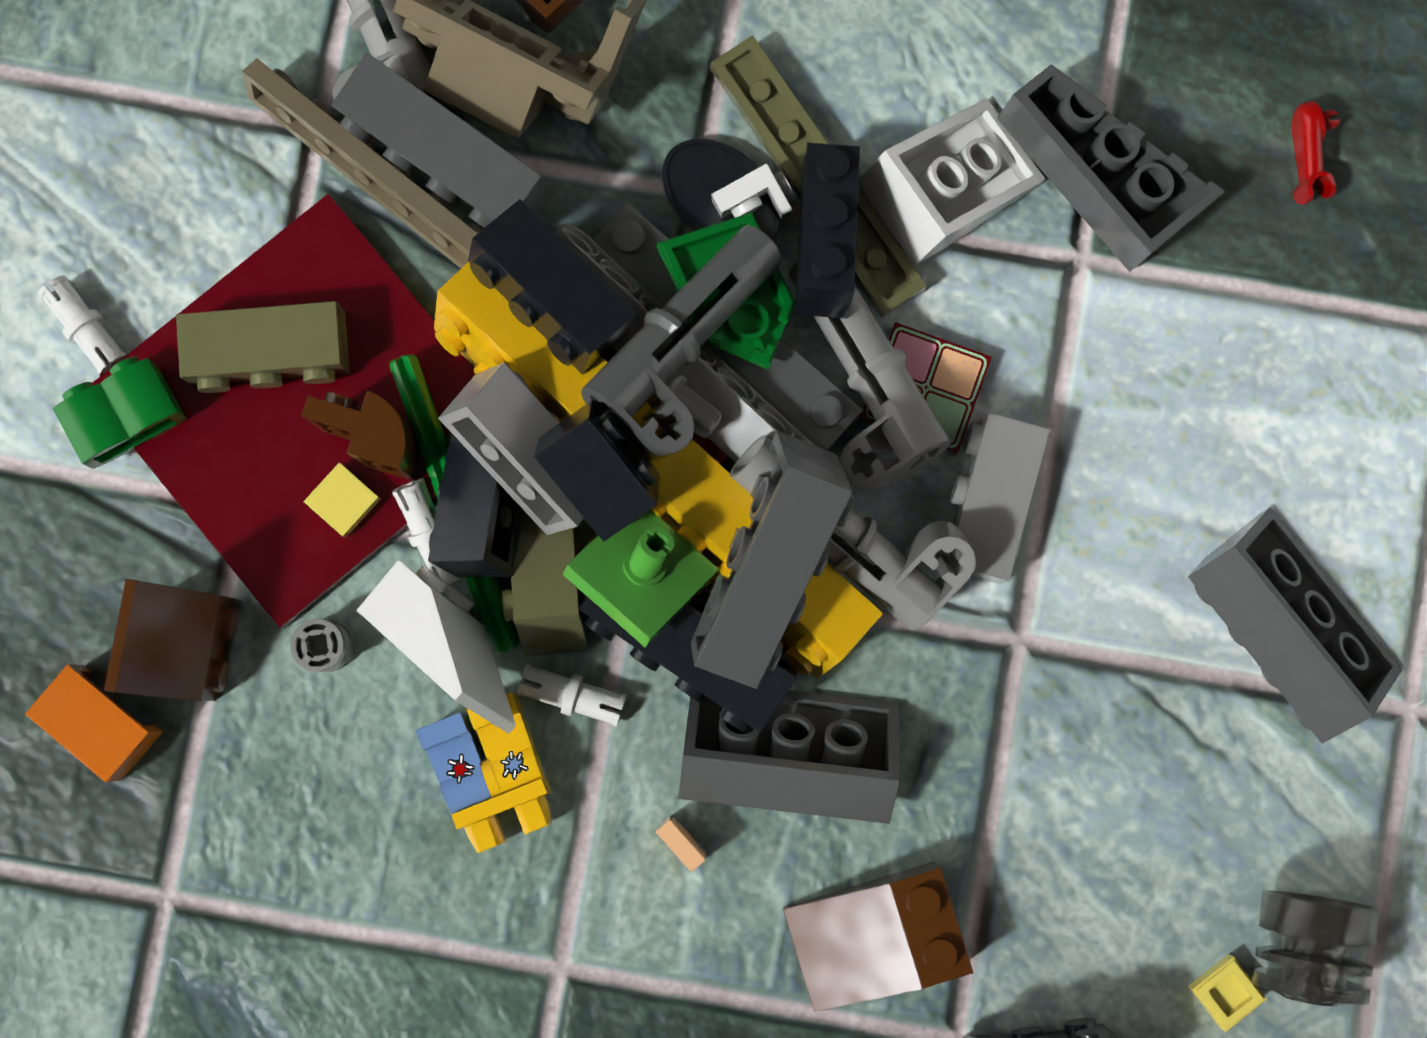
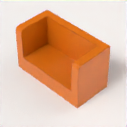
[25,664,162,783]

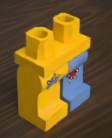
[415,692,552,853]

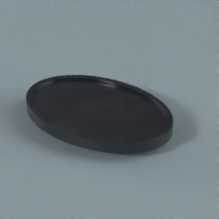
[662,139,780,240]

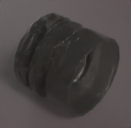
[1252,890,1380,1007]

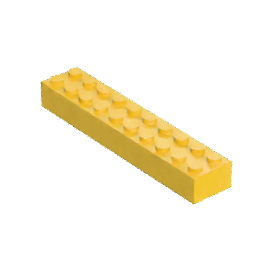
[434,262,883,680]

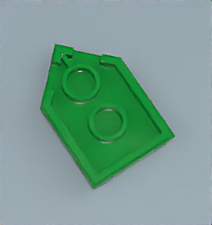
[656,212,795,370]

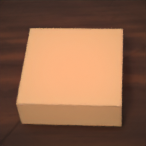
[656,816,706,873]

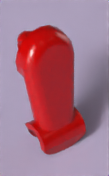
[1291,100,1341,205]

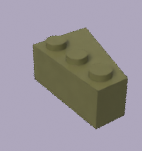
[502,510,588,657]

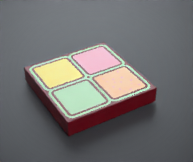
[859,322,992,455]

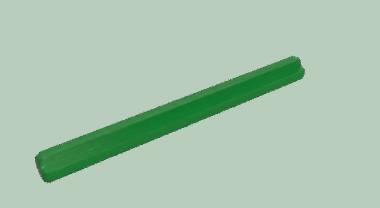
[390,354,519,654]

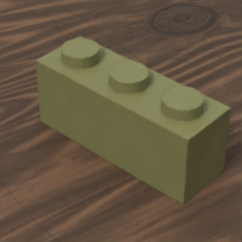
[176,301,350,393]

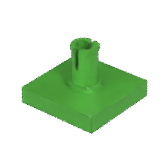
[563,510,719,648]

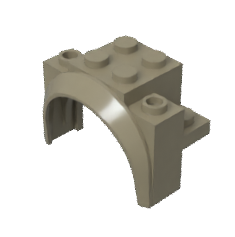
[393,0,647,139]

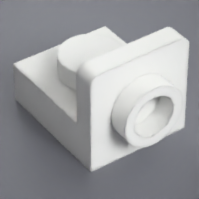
[711,163,796,220]

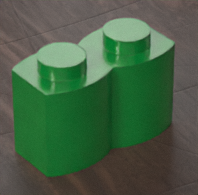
[52,357,187,469]

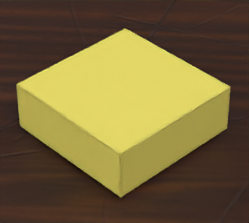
[303,463,381,538]
[1188,954,1267,1032]

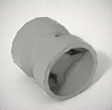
[290,619,353,672]

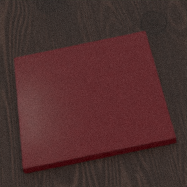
[92,194,475,629]

